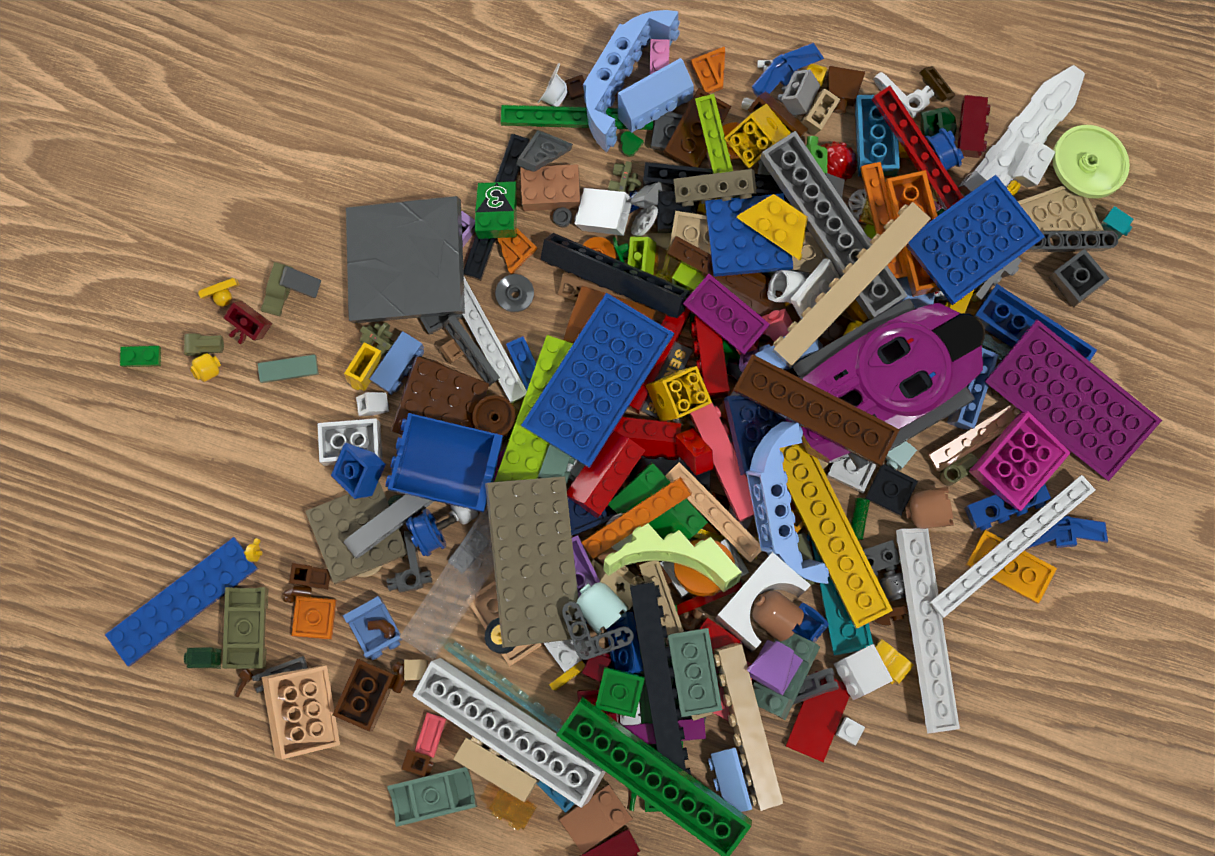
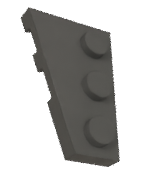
[516,130,573,172]

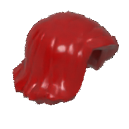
[821,141,857,182]

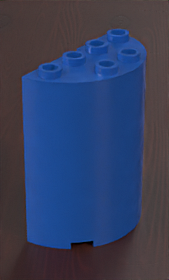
[385,413,503,513]

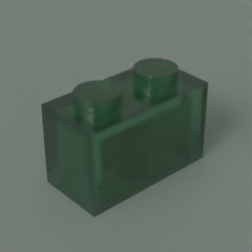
[184,647,221,670]

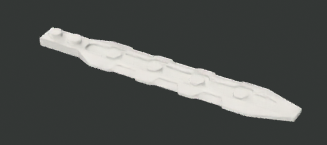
[961,65,1085,197]

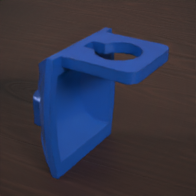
[792,602,830,643]

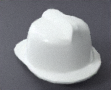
[538,63,567,107]

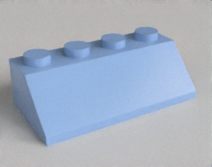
[618,58,694,133]

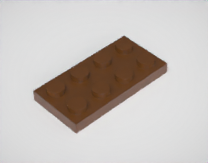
[663,88,732,168]

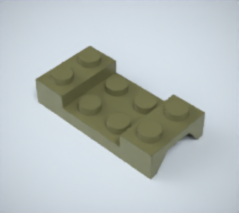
[222,587,269,669]

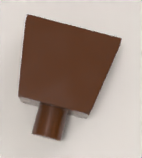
[827,66,865,114]

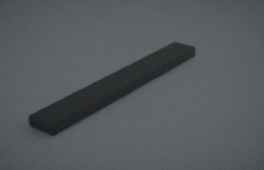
[464,134,530,281]

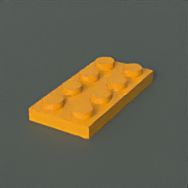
[966,530,1057,604]

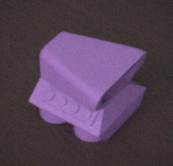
[747,640,803,695]

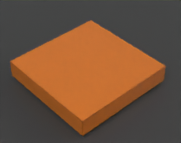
[291,596,337,640]

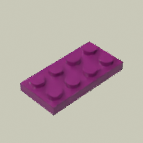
[683,274,770,355]

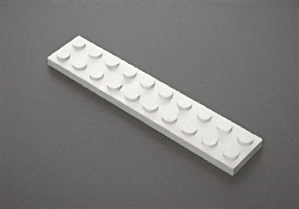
[896,528,960,733]

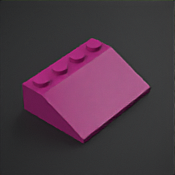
[969,411,1071,511]

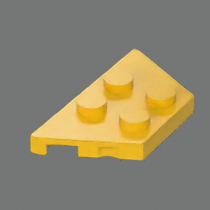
[736,194,808,260]

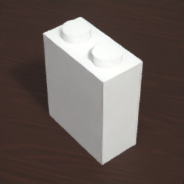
[575,188,632,236]

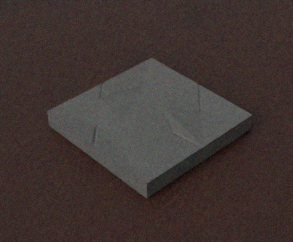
[346,196,465,324]

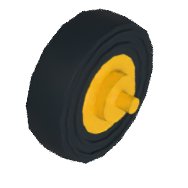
[484,618,516,654]

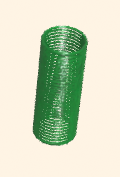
[851,498,870,540]

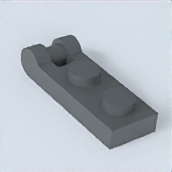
[793,668,839,705]

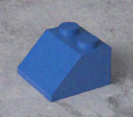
[331,443,386,499]

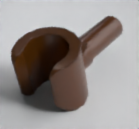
[234,669,253,697]

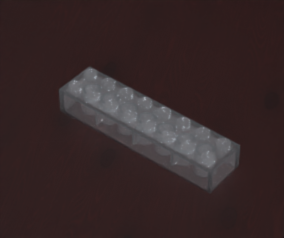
[400,505,494,659]

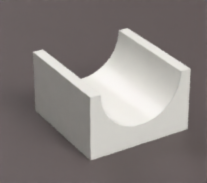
[715,552,810,652]

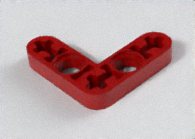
[677,580,743,616]

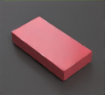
[415,713,447,758]

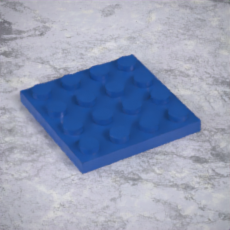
[705,194,793,277]

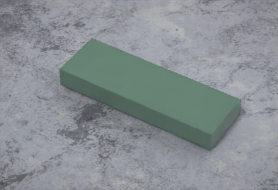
[258,355,319,383]

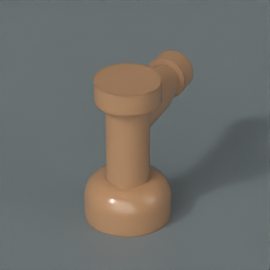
[679,609,708,632]

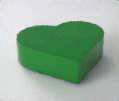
[621,131,644,157]

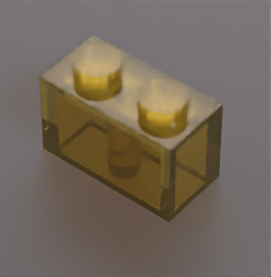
[488,788,537,831]

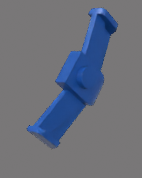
[752,43,824,97]
[1025,516,1108,550]

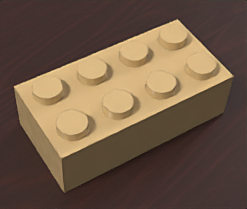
[453,736,539,802]

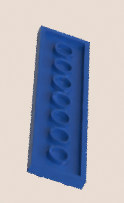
[105,537,258,667]

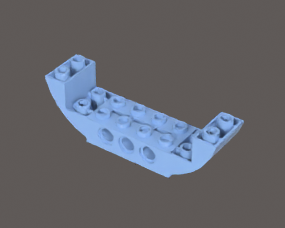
[583,10,680,152]
[746,422,829,584]

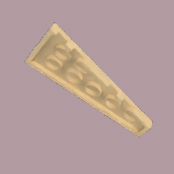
[1017,185,1104,232]

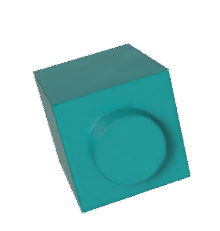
[1101,206,1134,239]

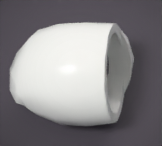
[767,270,807,306]

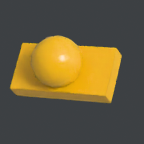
[198,278,240,307]

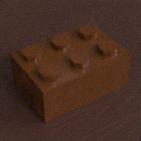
[332,659,397,732]

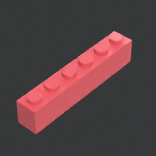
[689,403,754,523]

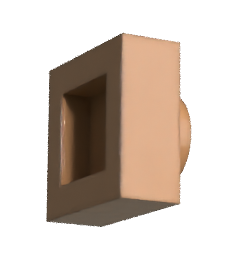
[439,339,465,364]

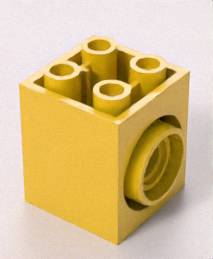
[724,104,791,168]
[646,366,712,421]

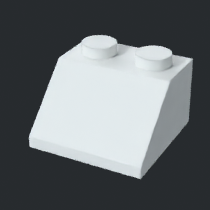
[834,644,893,700]

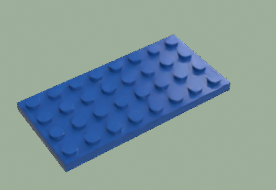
[521,293,674,468]

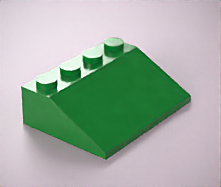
[608,463,708,540]

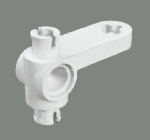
[873,72,934,119]

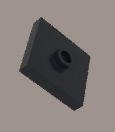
[865,464,918,517]

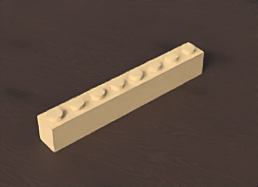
[713,643,783,811]

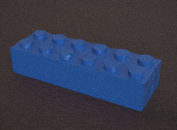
[971,284,1097,361]

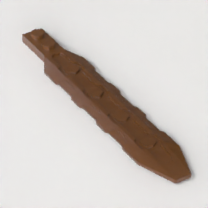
[666,236,853,347]

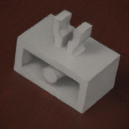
[778,69,820,115]

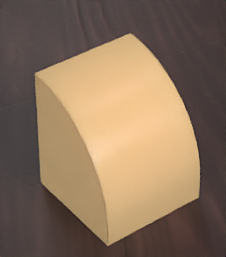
[404,660,428,681]

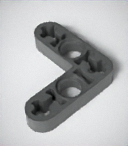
[562,601,633,660]

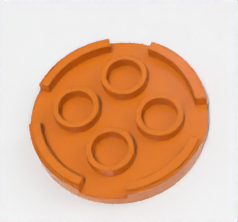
[674,539,735,596]

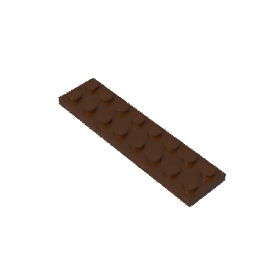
[733,354,900,467]

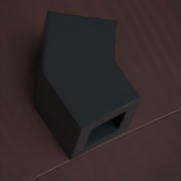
[726,358,742,382]

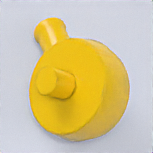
[244,538,262,562]

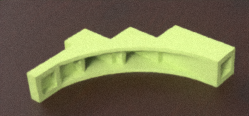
[603,523,741,592]

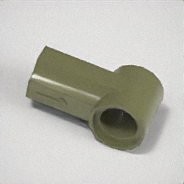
[184,334,224,356]
[940,453,978,486]

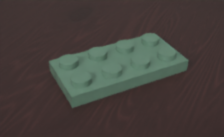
[668,628,722,717]

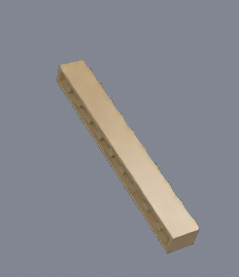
[772,202,931,368]

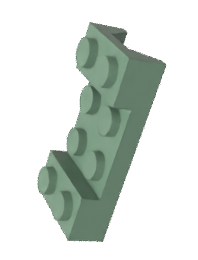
[753,633,820,720]
[387,767,478,827]

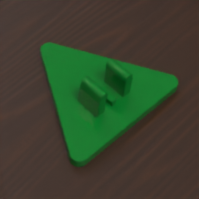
[612,235,629,263]

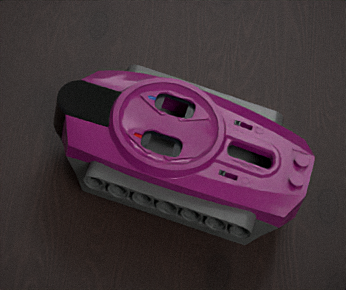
[786,298,985,469]

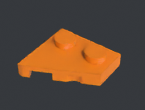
[691,47,725,94]
[497,229,538,274]

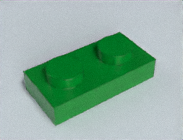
[120,346,161,367]

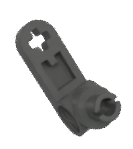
[387,530,433,593]

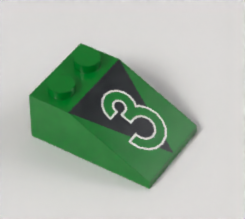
[475,182,517,239]

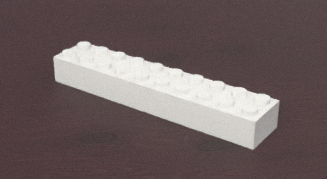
[413,658,605,808]

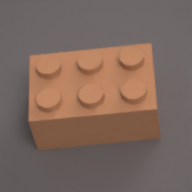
[521,164,580,211]

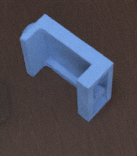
[343,596,403,660]

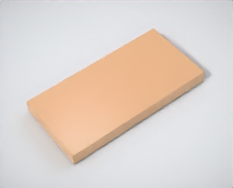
[466,581,543,667]

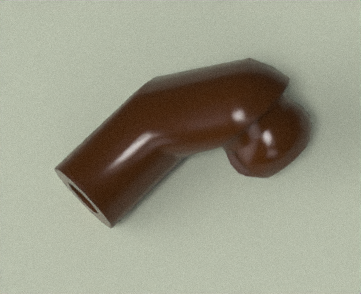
[283,586,312,603]
[368,619,395,639]
[392,662,406,693]

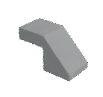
[630,182,672,208]

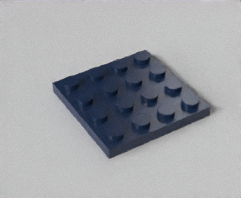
[724,395,787,476]

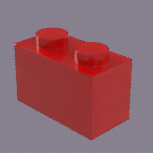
[675,429,714,475]

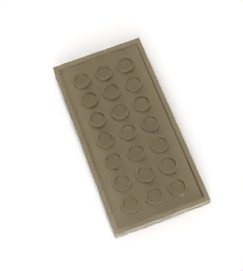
[485,476,582,648]

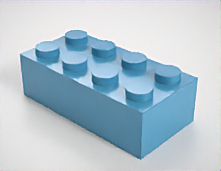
[855,95,900,176]

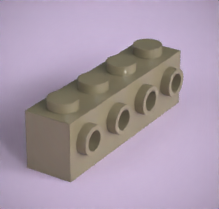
[674,169,757,207]

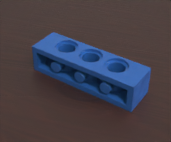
[964,484,1051,531]

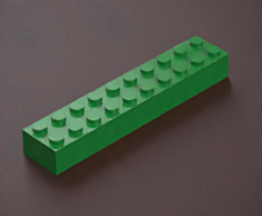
[556,698,752,856]

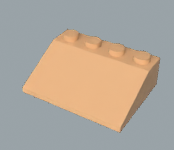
[262,665,340,759]

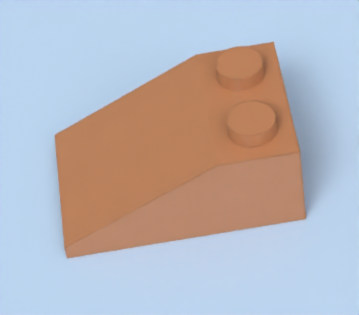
[559,784,633,854]

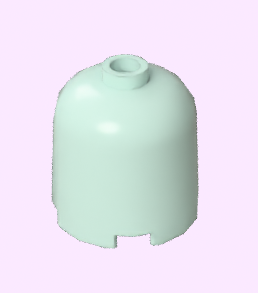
[577,582,628,635]

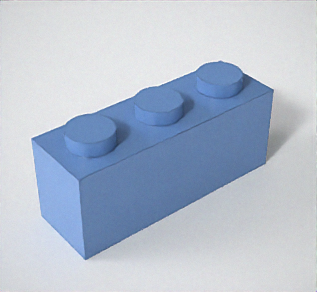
[370,331,424,395]

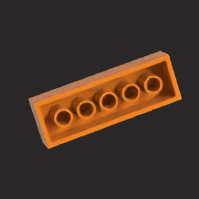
[885,170,941,297]

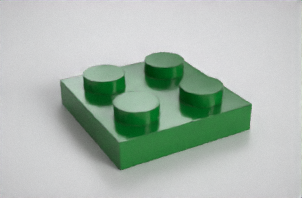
[596,667,645,718]

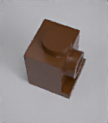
[401,750,434,777]

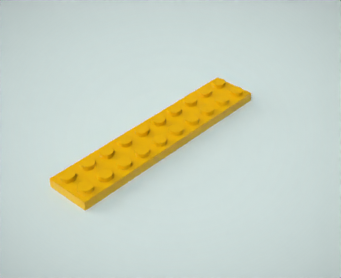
[780,443,893,629]

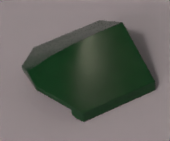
[921,107,957,137]

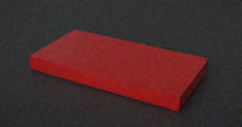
[785,671,850,763]

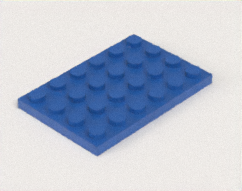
[906,175,1045,305]

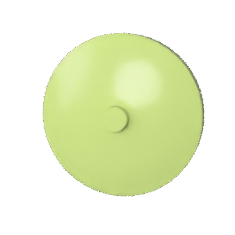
[1052,125,1130,198]

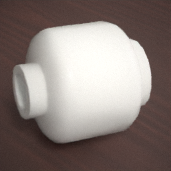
[449,505,478,525]

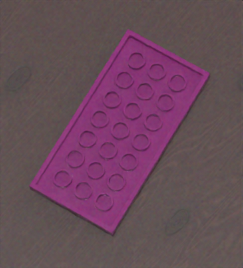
[985,320,1163,481]

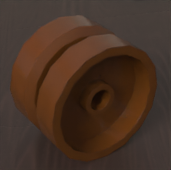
[473,395,519,442]

